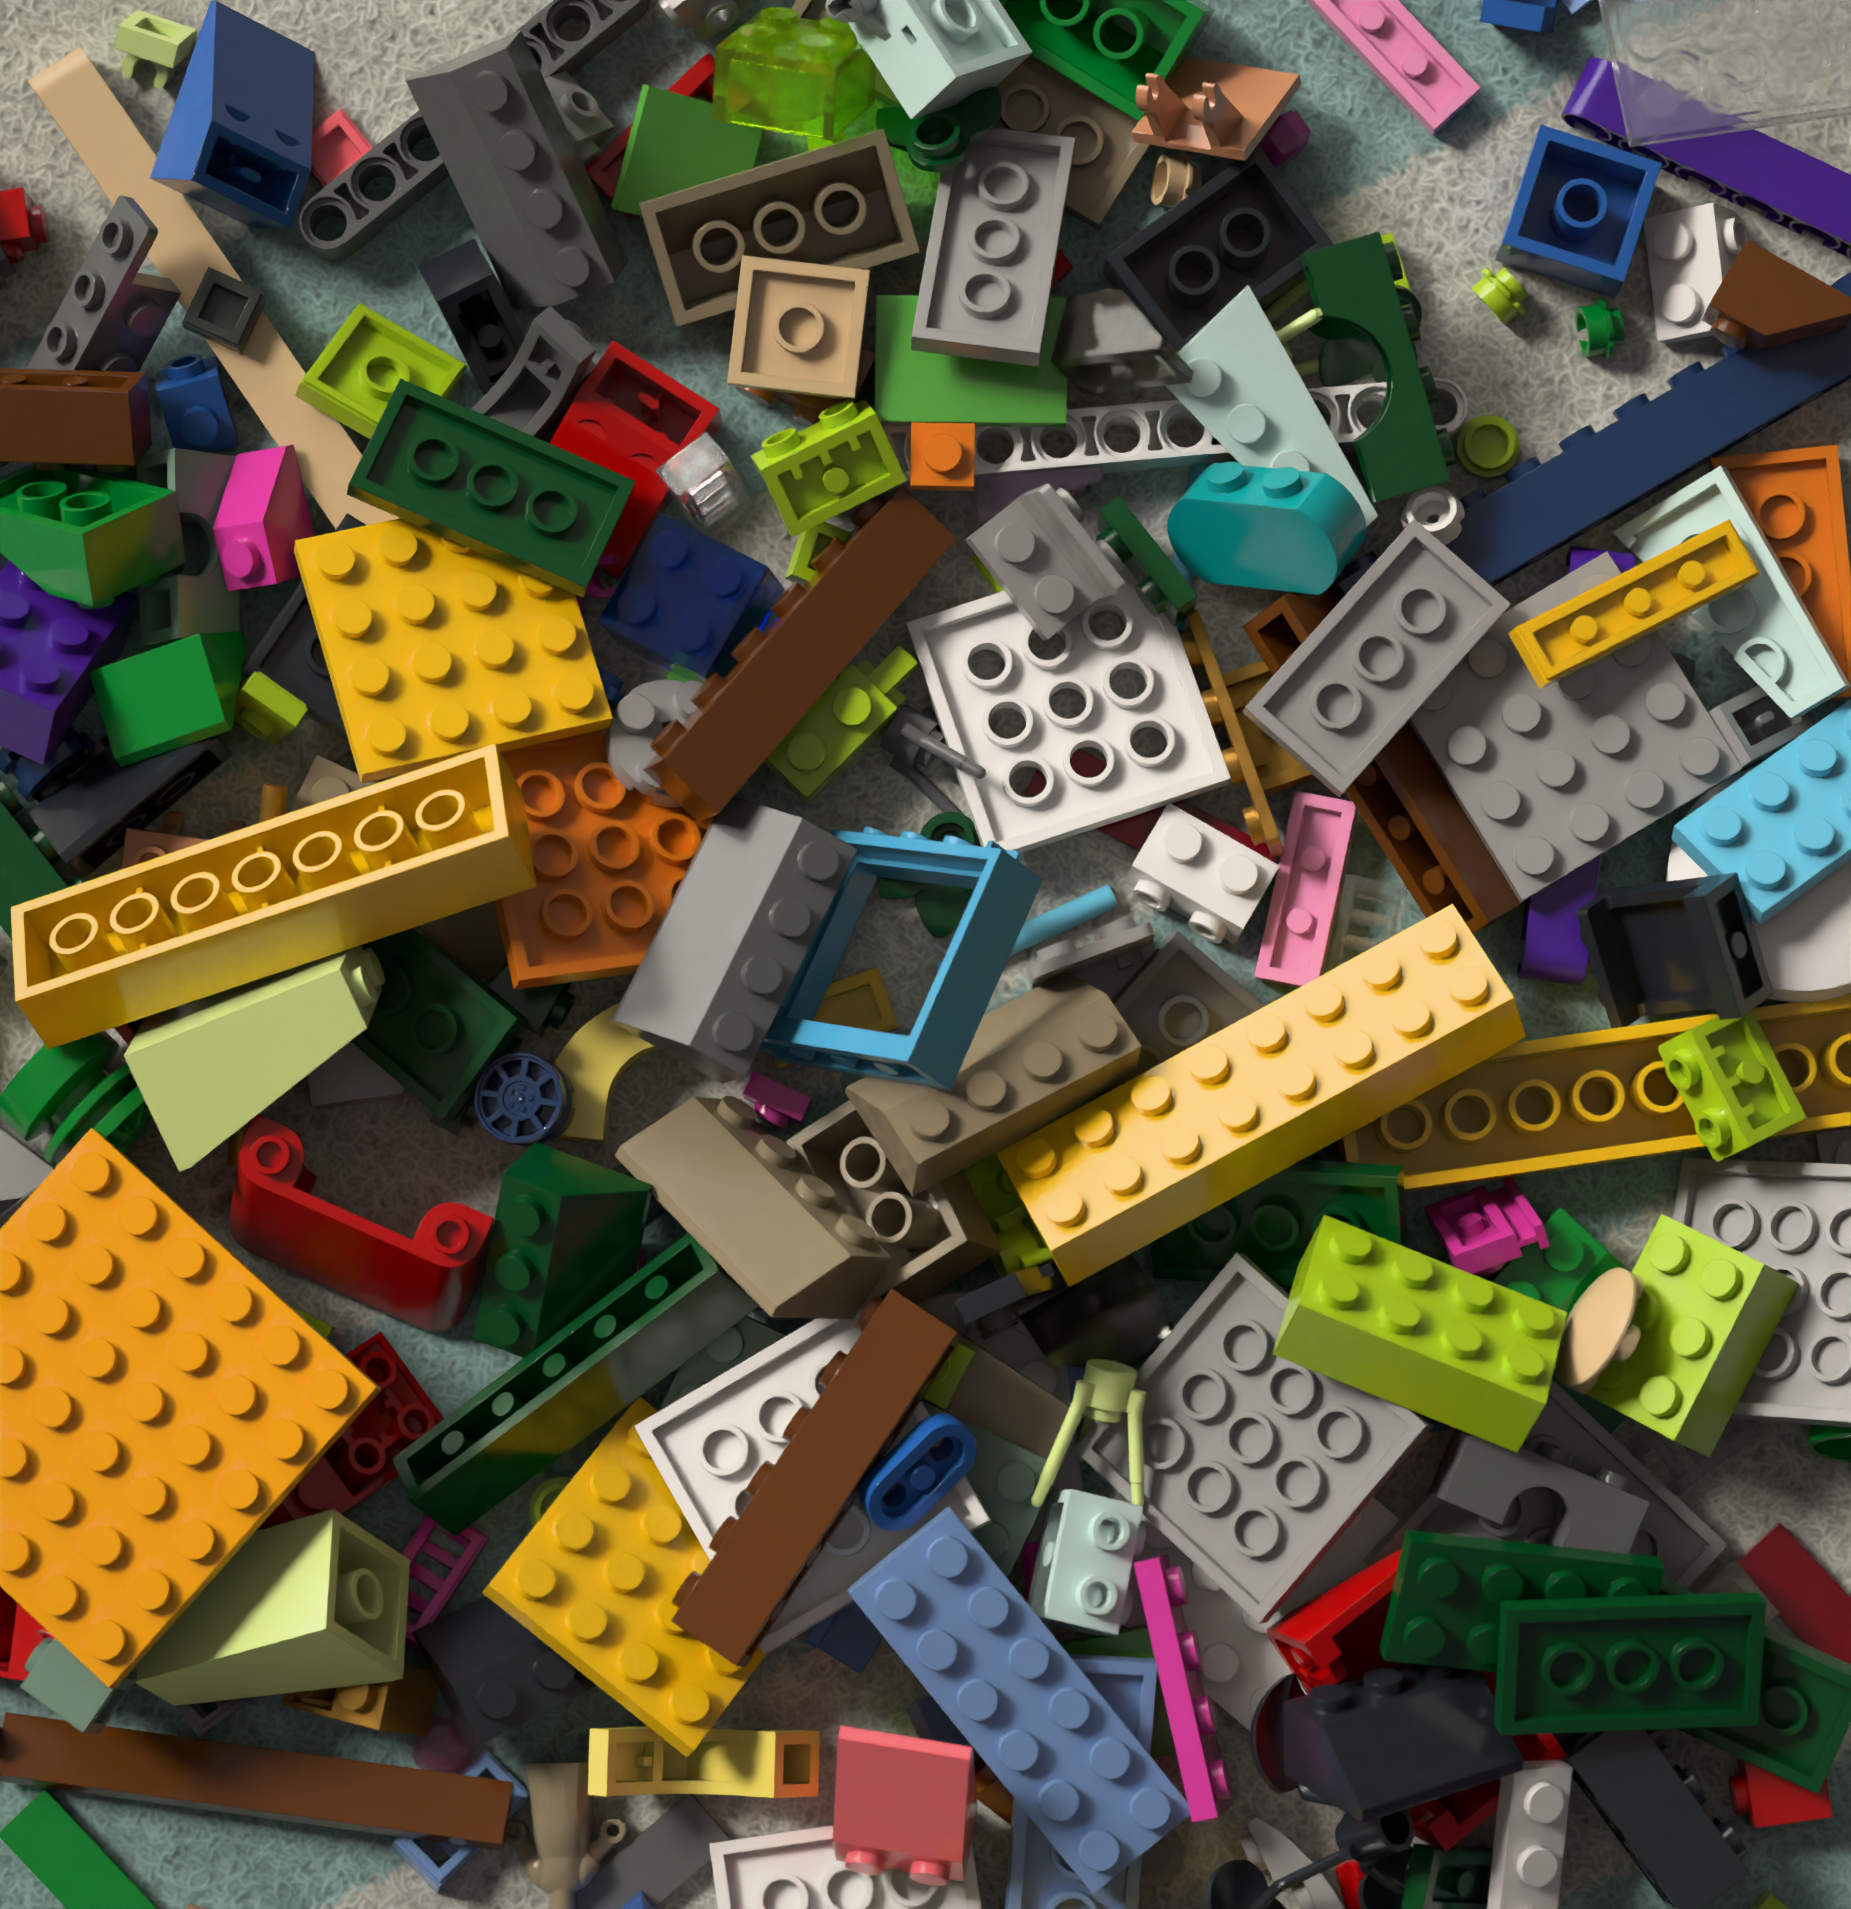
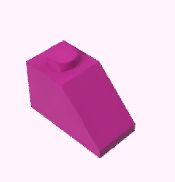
[213,444,315,591]

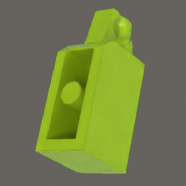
[764,645,919,806]

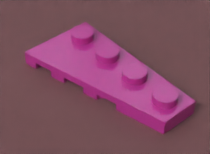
[1134,1554,1234,1823]

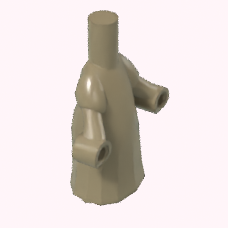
[505,1761,629,1909]

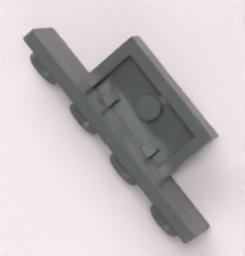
[27,195,181,372]

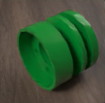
[0,1031,153,1166]

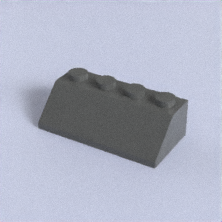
[406,31,628,310]
[611,796,858,1083]

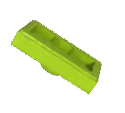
[234,671,308,746]

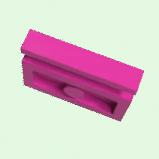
[1424,1177,1550,1276]

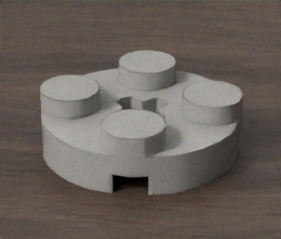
[604,679,703,807]

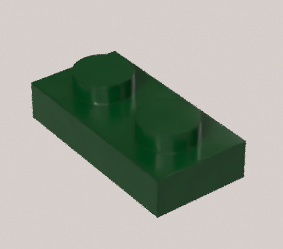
[1096,496,1197,627]
[1401,1843,1493,1909]

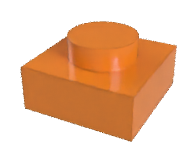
[910,422,975,491]

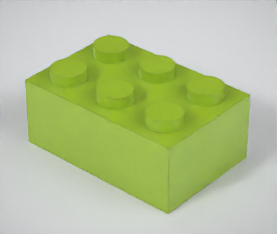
[1585,1214,1799,1458]

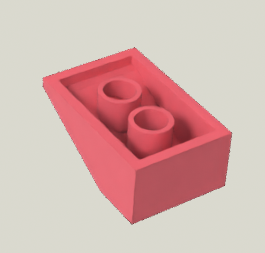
[833,1726,978,1886]

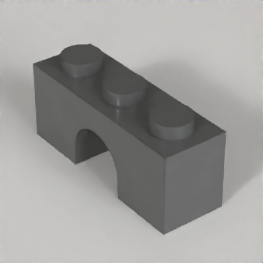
[1428,1428,1650,1554]

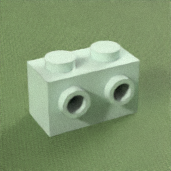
[1027,1489,1146,1636]

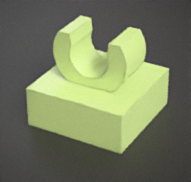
[113,10,197,89]

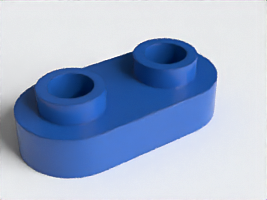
[859,1413,977,1531]

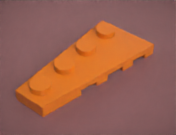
[1709,444,1851,702]

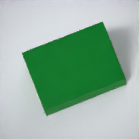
[89,631,247,767]

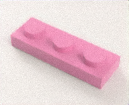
[1305,0,1481,135]
[1254,791,1359,988]

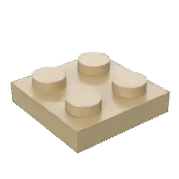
[727,255,870,400]

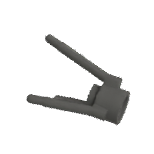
[880,704,986,814]

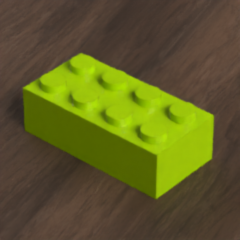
[1273,1215,1567,1453]

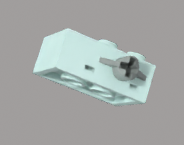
[825,0,1032,120]

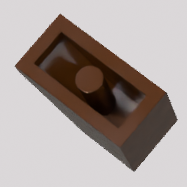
[1701,240,1851,351]

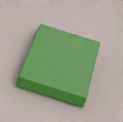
[875,295,1068,427]

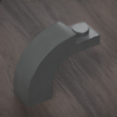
[472,305,596,440]

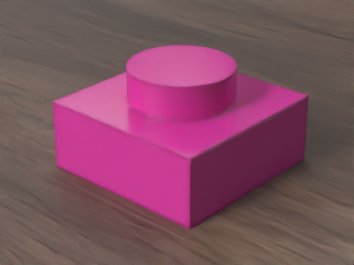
[743,1071,813,1130]

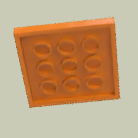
[494,728,714,990]

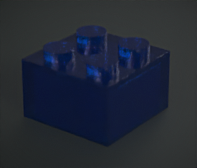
[597,512,785,684]

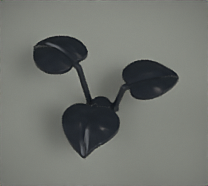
[1205,1673,1414,1909]

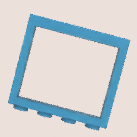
[760,826,1043,1091]

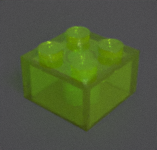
[712,7,877,141]

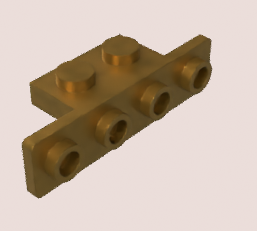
[1180,609,1317,858]

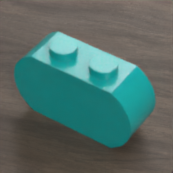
[1167,462,1366,595]

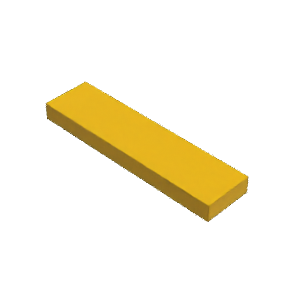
[1509,519,1761,690]

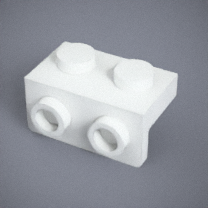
[1644,203,1748,344]
[1124,802,1279,945]

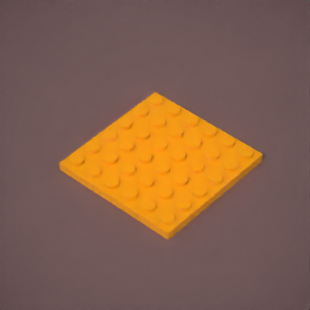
[0,1128,382,1689]

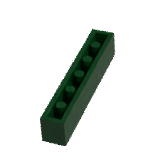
[392,1233,759,1536]

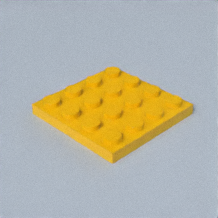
[294,518,613,784]
[482,1397,766,1757]

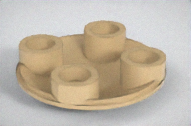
[1555,1268,1644,1394]

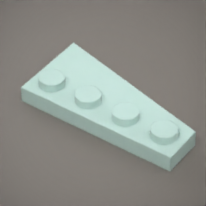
[1155,285,1378,527]
[1613,466,1851,719]

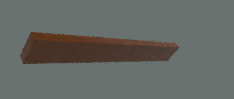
[0,1712,515,1851]

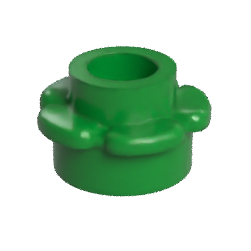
[1575,297,1625,360]

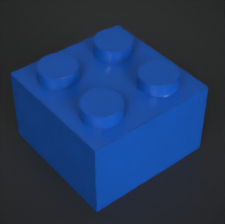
[1495,125,1662,299]

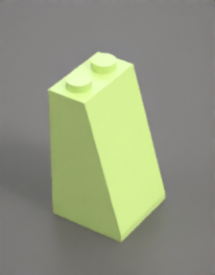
[124,945,385,1172]
[136,1509,410,1706]

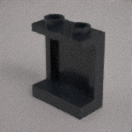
[1577,872,1774,1029]

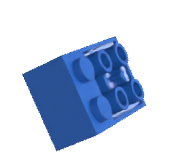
[150,1,314,229]

